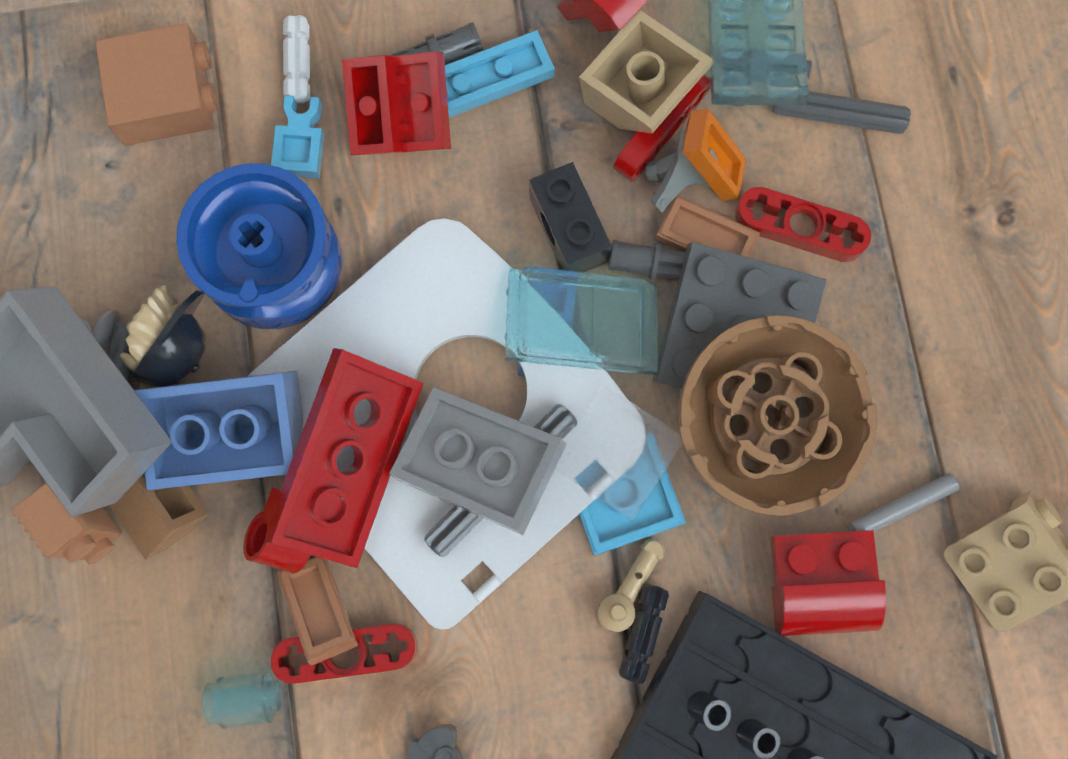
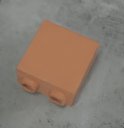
[95,23,218,146]

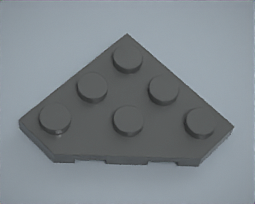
[652,242,826,389]

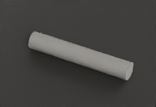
[849,473,959,532]

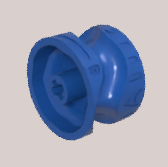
[176,164,342,329]

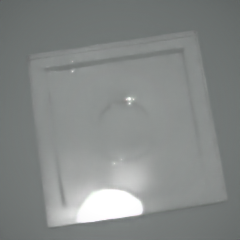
[555,384,682,521]

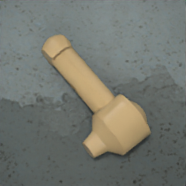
[597,538,665,632]

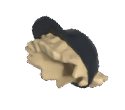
[119,285,206,390]

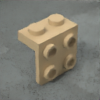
[944,490,1068,632]

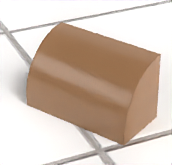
[109,472,208,560]

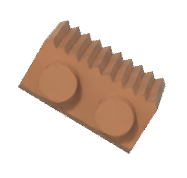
[12,483,122,564]

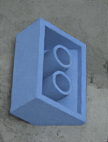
[135,371,303,490]

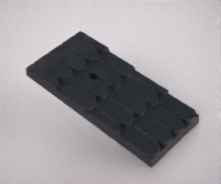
[611,591,998,759]

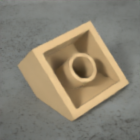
[579,10,713,133]

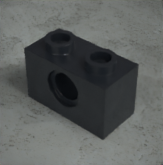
[529,162,612,280]

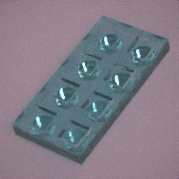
[708,0,809,106]

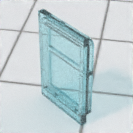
[504,266,659,375]

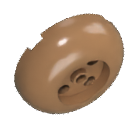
[678,315,877,516]

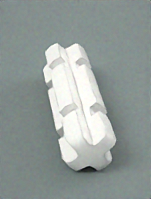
[283,15,310,104]

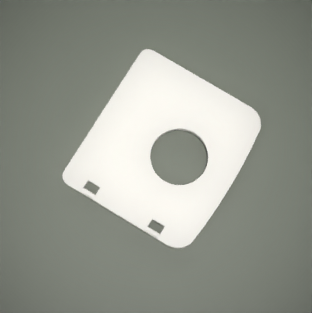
[248,218,646,630]

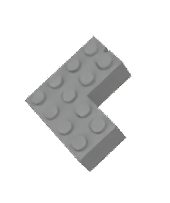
[0,286,172,517]

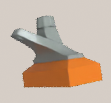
[646,109,746,212]

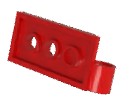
[243,348,423,573]

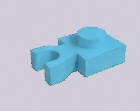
[271,95,325,179]

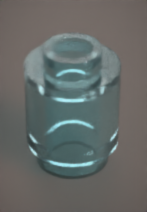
[202,671,282,729]

